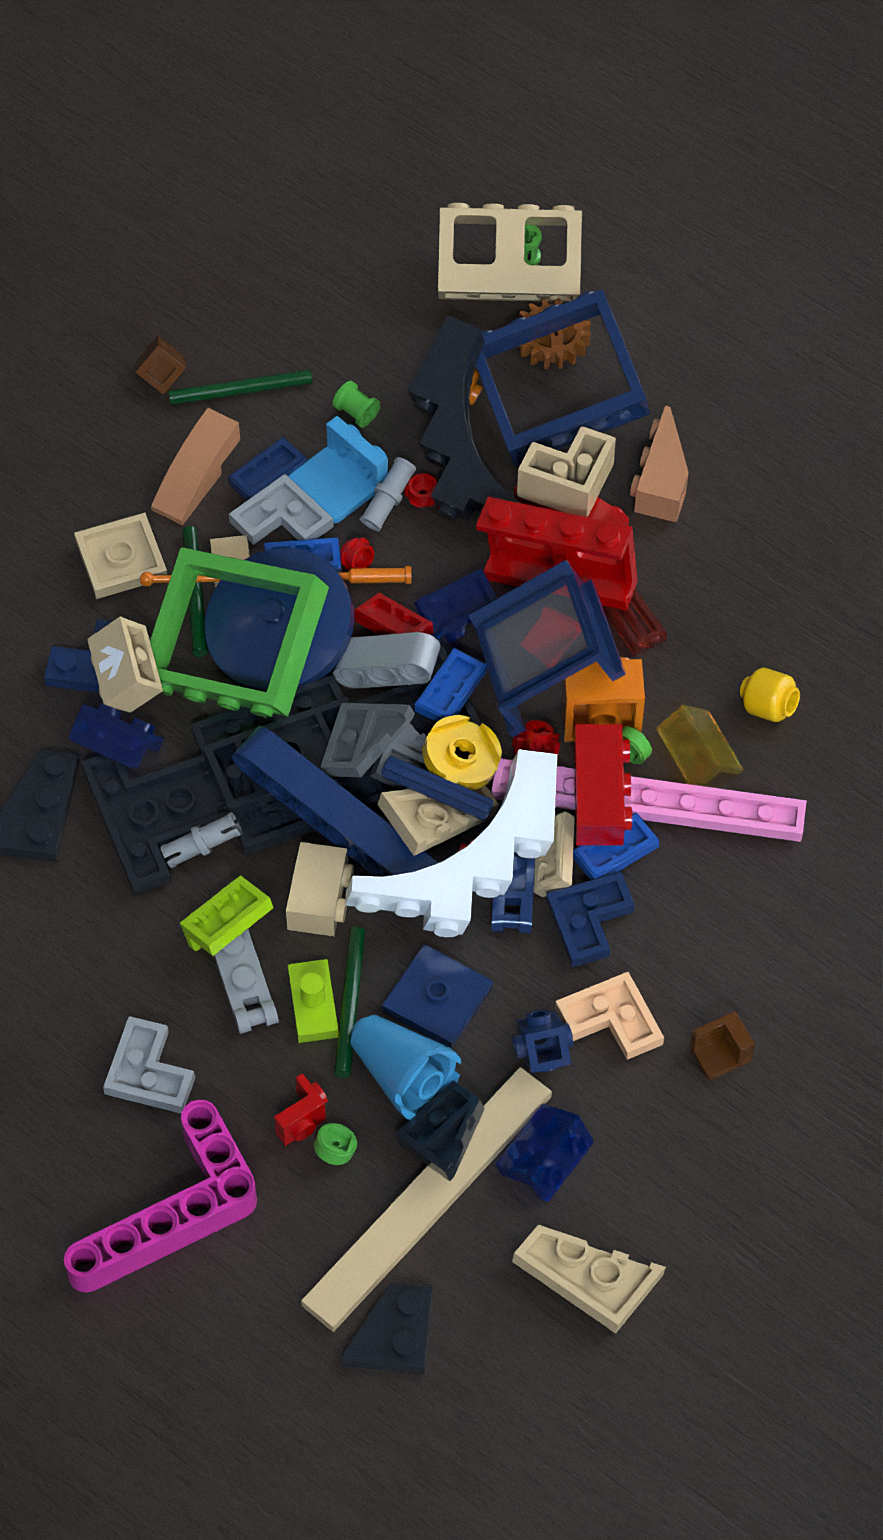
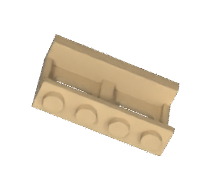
[438,203,582,302]

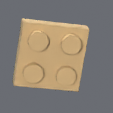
[74,513,167,599]

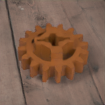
[517,299,591,369]

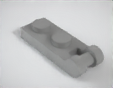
[214,929,279,1034]

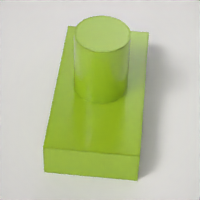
[288,959,339,1043]

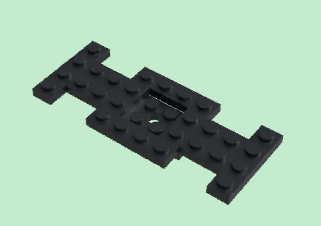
[81,638,481,895]

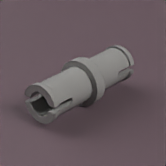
[360,457,416,531]
[161,812,242,868]

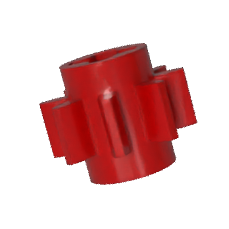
[512,720,561,759]

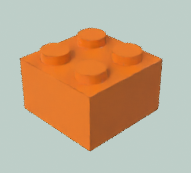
[562,657,645,742]

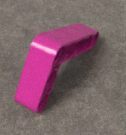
[64,1100,257,1293]

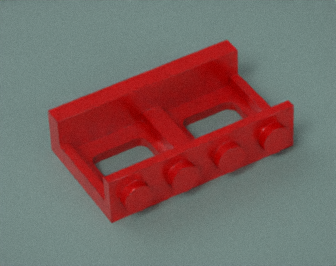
[476,497,638,611]

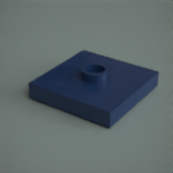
[382,944,493,1049]

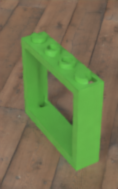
[150,547,329,718]

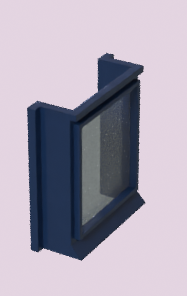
[468,560,626,737]

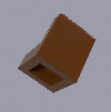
[135,335,186,395]
[689,1011,755,1080]

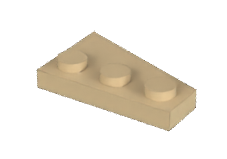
[378,786,499,856]
[512,1225,666,1333]

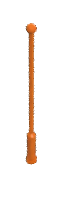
[140,566,411,587]

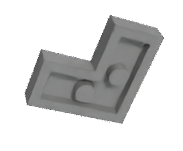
[229,474,333,545]
[103,1016,195,1113]

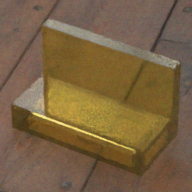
[656,705,743,786]

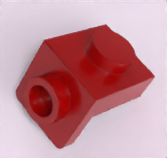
[274,1073,328,1146]

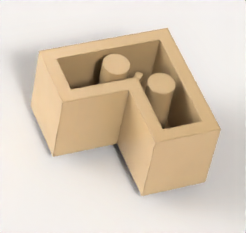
[517,426,616,517]

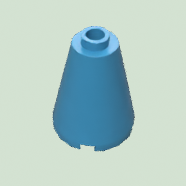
[350,1015,461,1119]

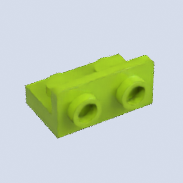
[180,875,273,956]

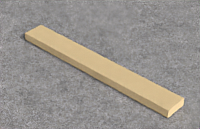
[301,1067,552,1332]

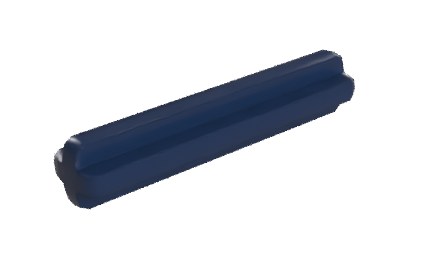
[381,756,494,821]

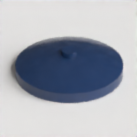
[204,548,354,692]

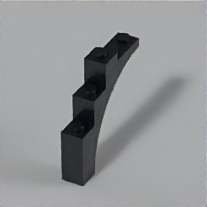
[407,315,521,522]

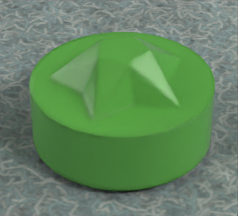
[622,726,652,764]
[313,1123,357,1165]

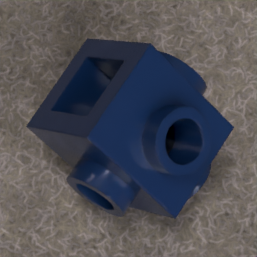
[512,1010,573,1073]

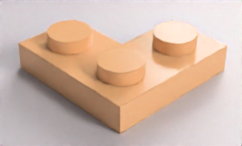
[555,972,664,1060]

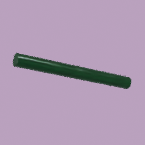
[168,369,312,405]
[182,526,208,657]
[334,927,366,1078]

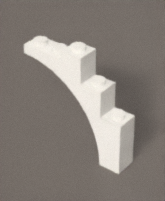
[345,749,557,937]

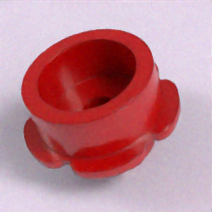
[405,473,437,508]
[340,537,375,571]

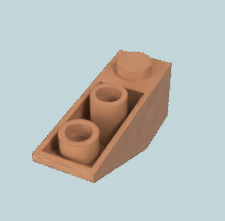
[630,406,689,523]

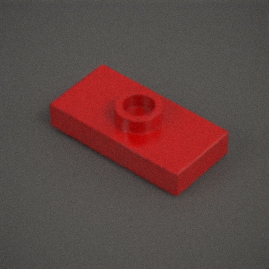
[354,592,434,635]

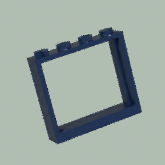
[476,289,650,466]

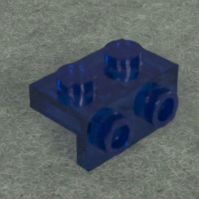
[414,569,497,644]
[69,702,164,769]
[495,1103,594,1202]

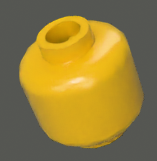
[740,667,800,722]

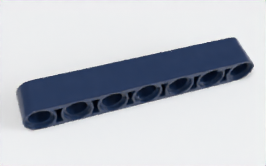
[232,726,438,877]

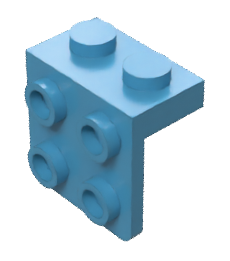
[288,416,388,524]

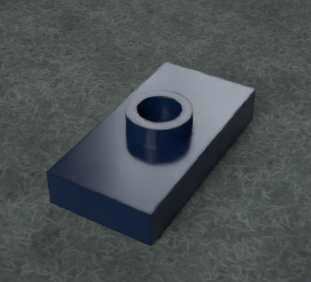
[228,437,307,501]

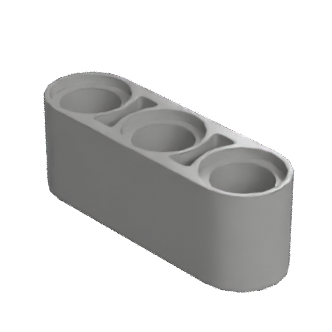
[333,632,441,688]

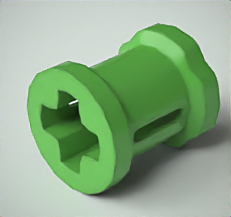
[524,225,542,266]
[332,381,380,428]

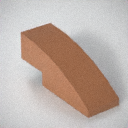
[151,408,240,525]

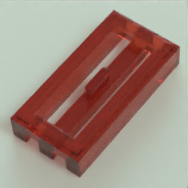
[602,589,667,656]

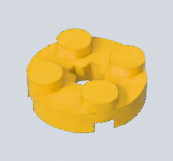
[422,715,502,790]

